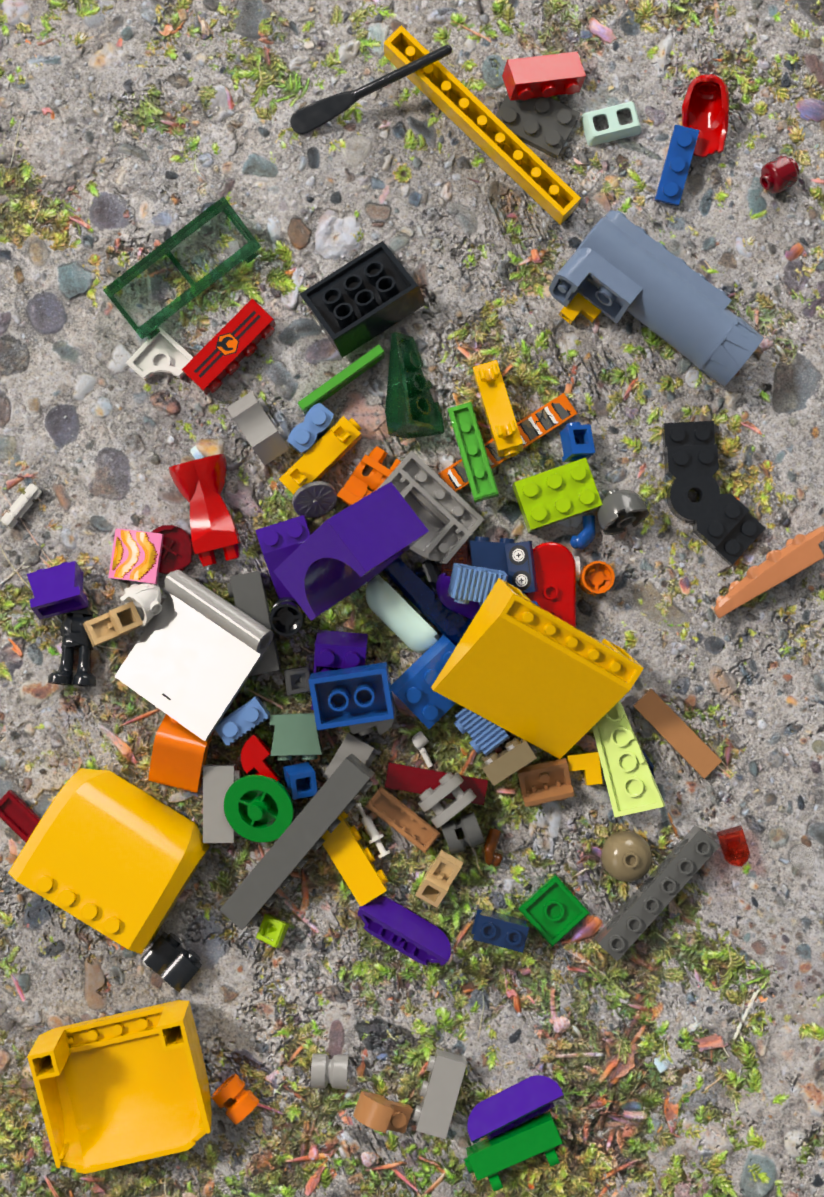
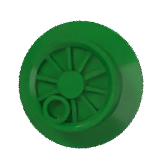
[224,775,294,842]

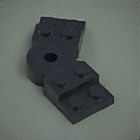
[662,421,765,566]

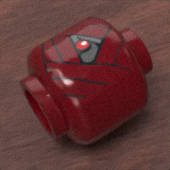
[760,156,799,194]

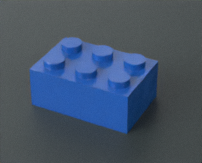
[391,635,456,729]
[308,662,395,730]

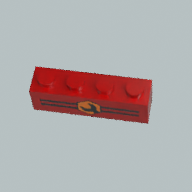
[182,299,276,395]

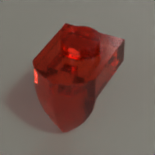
[716,825,750,867]

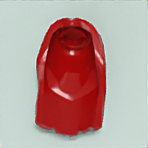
[682,74,729,158]

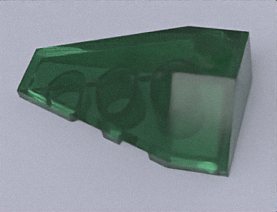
[385,332,445,439]

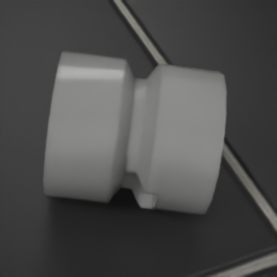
[311,1053,349,1090]

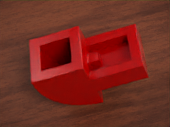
[241,733,281,781]

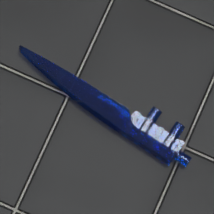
[384,558,472,646]

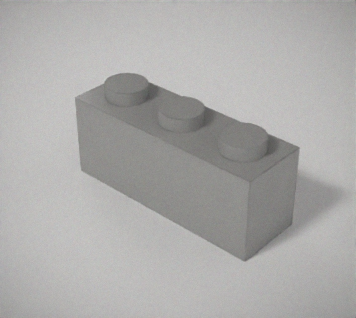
[203,764,241,843]
[412,1049,467,1139]

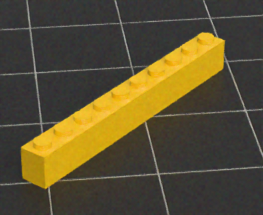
[384,25,581,225]

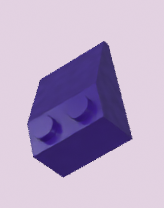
[255,515,311,599]

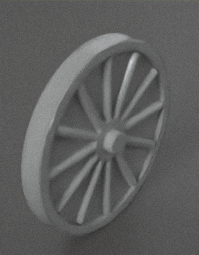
[292,481,337,518]

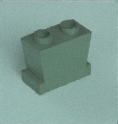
[270,713,323,760]

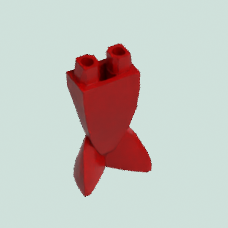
[169,454,241,567]

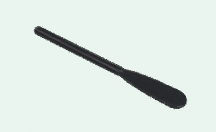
[290,45,452,135]

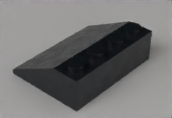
[300,241,426,358]

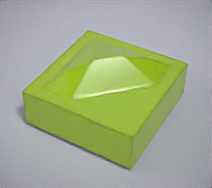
[256,914,289,948]

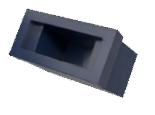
[469,536,515,584]
[471,907,529,953]

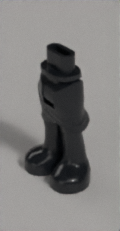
[48,600,96,687]

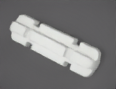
[1,483,42,528]

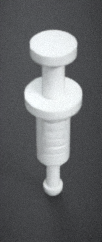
[356,803,391,859]

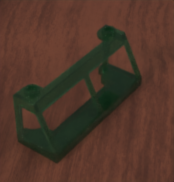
[103,196,261,340]

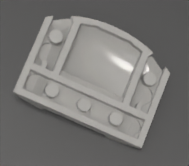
[378,451,484,564]

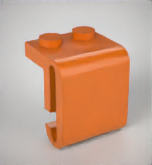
[148,714,215,793]

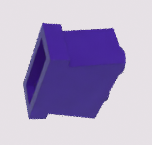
[27,561,89,620]

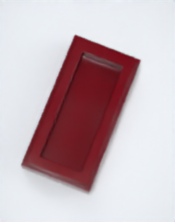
[0,790,41,843]

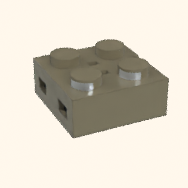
[480,737,537,786]

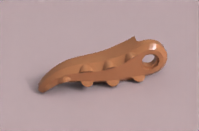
[714,526,824,618]

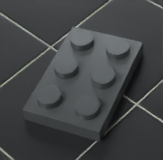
[496,93,581,159]

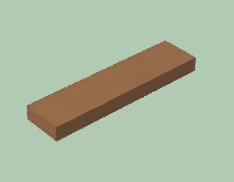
[633,689,722,779]

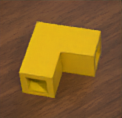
[559,293,601,325]
[566,751,603,785]

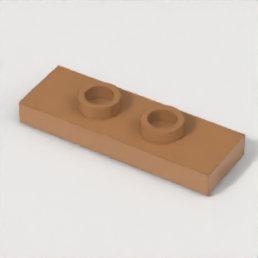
[365,786,441,853]

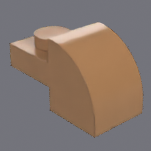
[353,1091,413,1133]

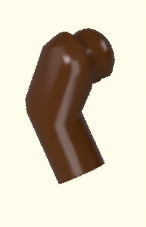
[484,828,502,867]

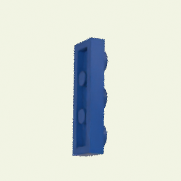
[654,124,700,206]

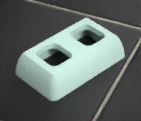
[581,101,641,146]

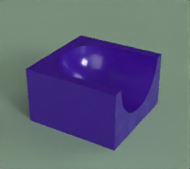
[273,482,429,621]

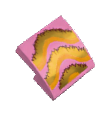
[108,528,164,584]

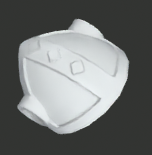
[120,583,162,627]

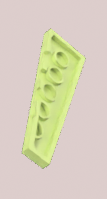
[592,701,665,817]

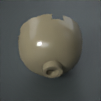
[601,830,652,882]

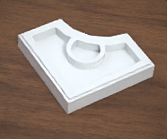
[126,327,193,381]

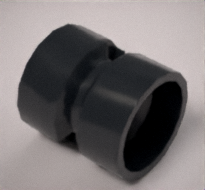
[270,597,303,636]

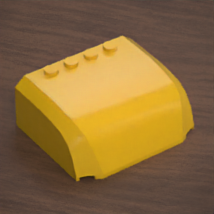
[8,768,210,954]
[27,1000,212,1174]

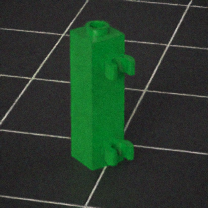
[464,1111,563,1192]

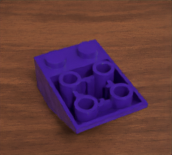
[311,630,368,710]

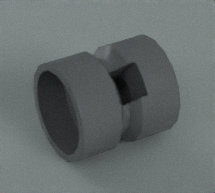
[441,812,485,855]

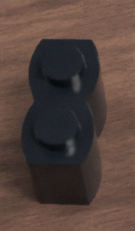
[141,932,202,992]

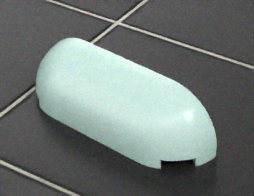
[366,575,440,654]

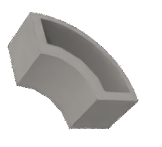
[226,392,289,466]

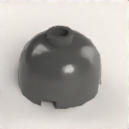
[597,488,649,535]

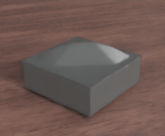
[283,666,310,695]

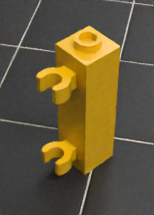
[473,360,523,458]
[279,416,362,495]

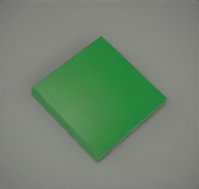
[518,874,589,947]

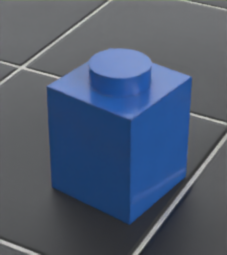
[283,762,318,800]

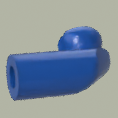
[570,515,596,549]

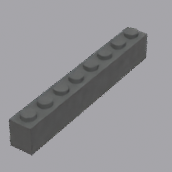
[220,754,375,930]

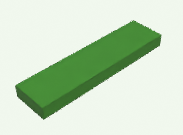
[298,345,385,414]
[448,402,499,503]

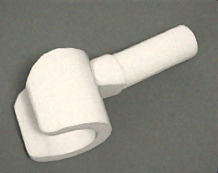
[412,731,433,768]

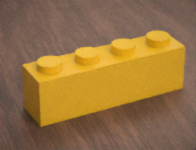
[322,812,389,906]

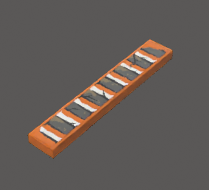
[438,393,577,492]

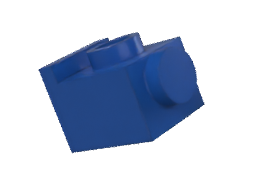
[560,422,595,462]

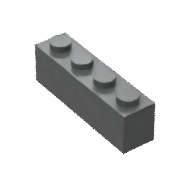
[227,571,282,676]

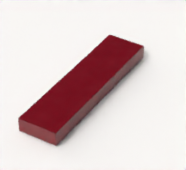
[384,762,488,805]

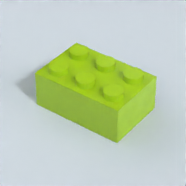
[512,458,602,533]

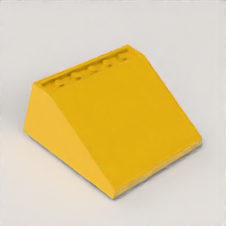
[431,578,644,759]

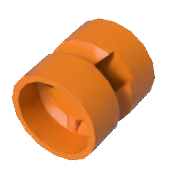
[578,561,615,595]
[211,1073,260,1125]

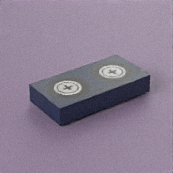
[505,541,538,593]

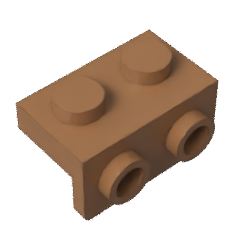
[517,758,575,807]

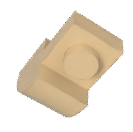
[83,601,143,647]
[415,850,464,908]

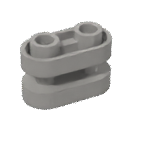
[418,771,477,828]

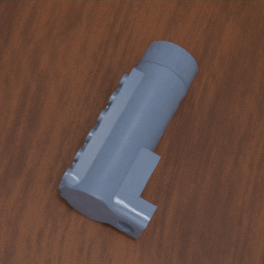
[549,210,764,387]

